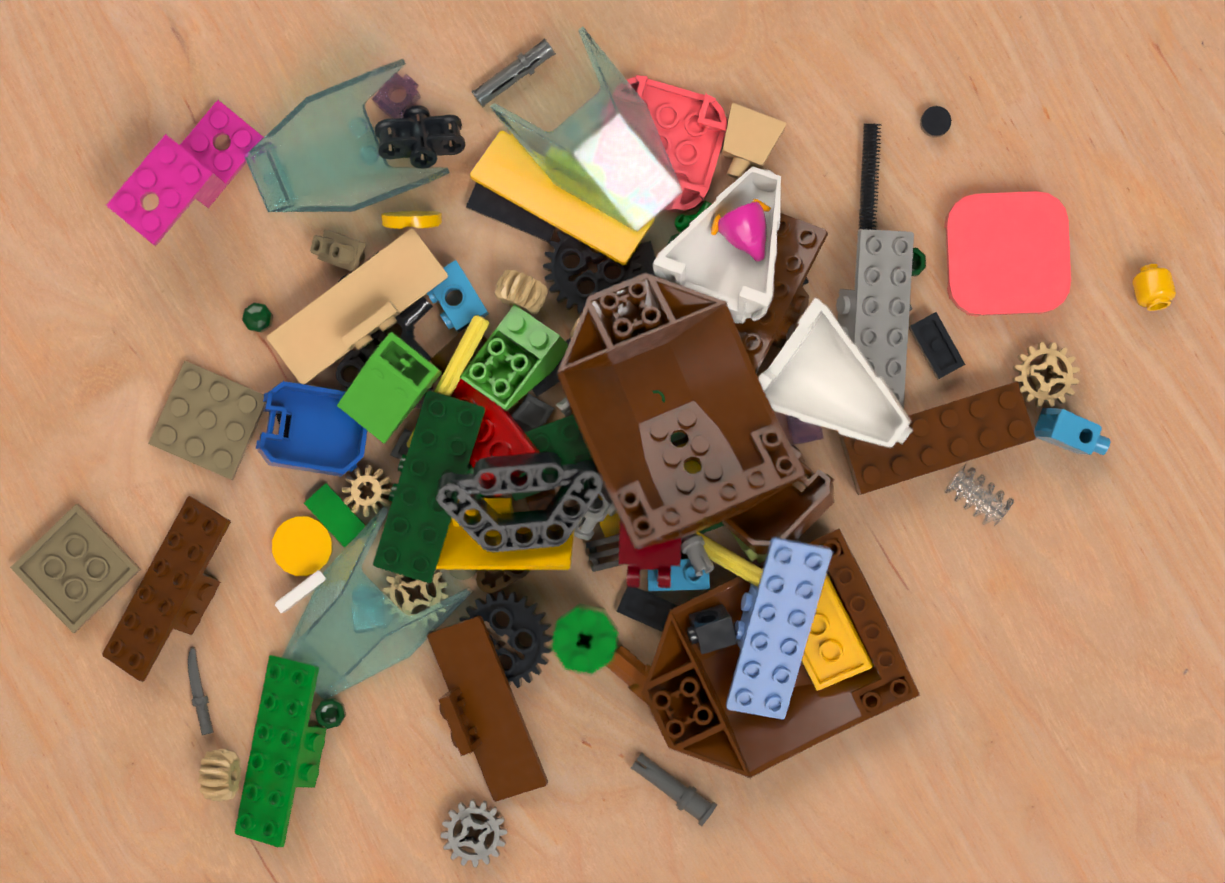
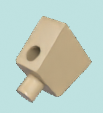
[721,103,786,179]

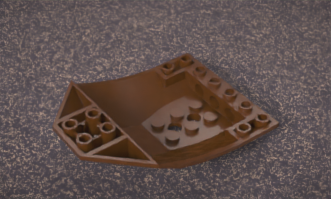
[558,273,806,550]
[642,528,920,778]

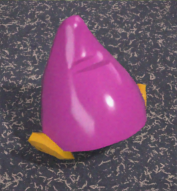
[711,199,771,262]

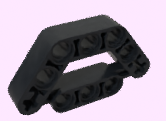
[437,452,602,552]

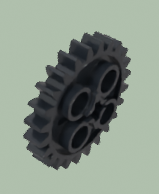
[543,231,642,315]
[459,590,553,688]

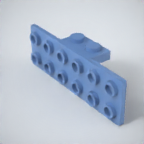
[726,537,832,719]

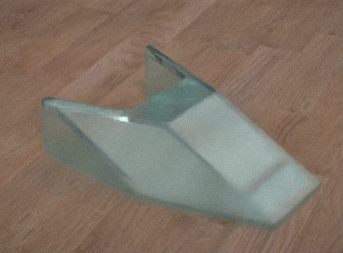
[490,26,683,232]
[245,58,450,212]
[282,507,474,700]

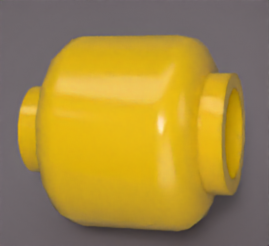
[1132,264,1176,311]

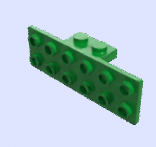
[235,655,327,847]

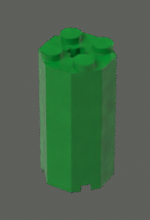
[551,603,618,674]

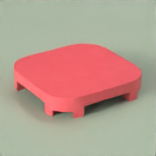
[592,75,727,213]
[944,191,1071,317]

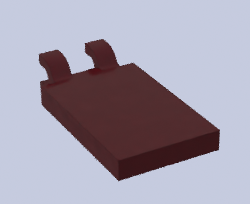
[618,519,682,588]

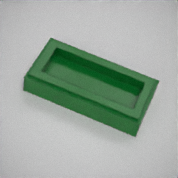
[304,483,368,548]

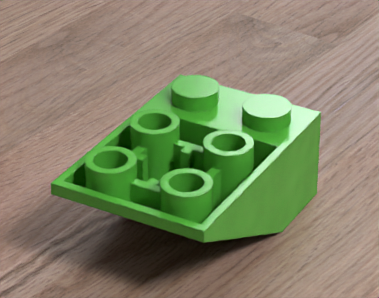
[460,304,569,411]
[337,332,442,444]

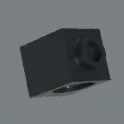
[686,604,737,654]

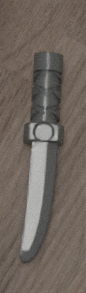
[188,648,214,735]

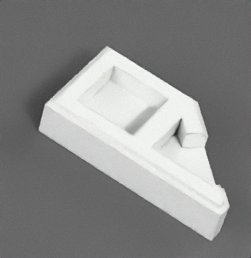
[275,571,326,613]

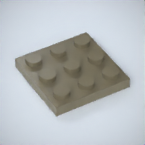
[148,361,265,480]
[10,504,141,633]

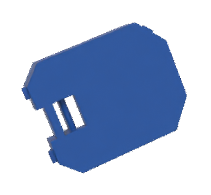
[256,381,368,477]

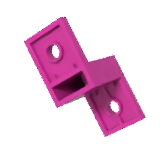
[106,100,266,246]

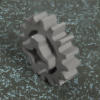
[441,799,507,867]

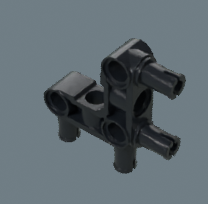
[336,251,433,390]

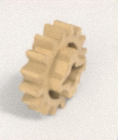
[1012,342,1080,408]
[383,571,449,626]

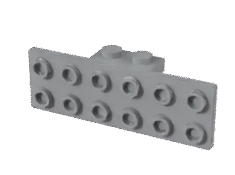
[836,229,914,409]

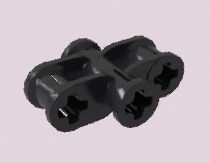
[375,105,466,169]

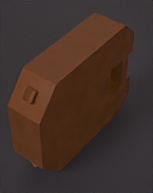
[724,442,834,554]

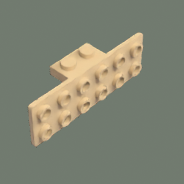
[267,228,448,385]

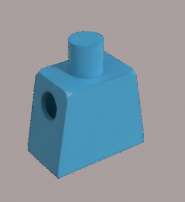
[1034,408,1111,455]

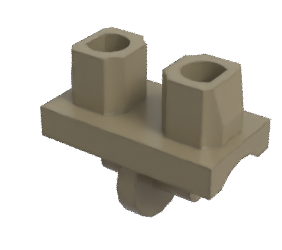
[310,230,366,272]

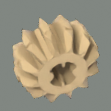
[495,270,548,314]
[341,465,392,517]
[198,749,242,801]

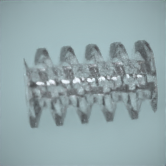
[944,464,1014,526]

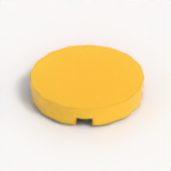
[381,211,442,229]
[272,516,333,576]

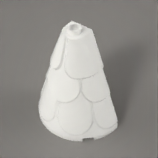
[653,166,781,323]
[758,298,913,448]

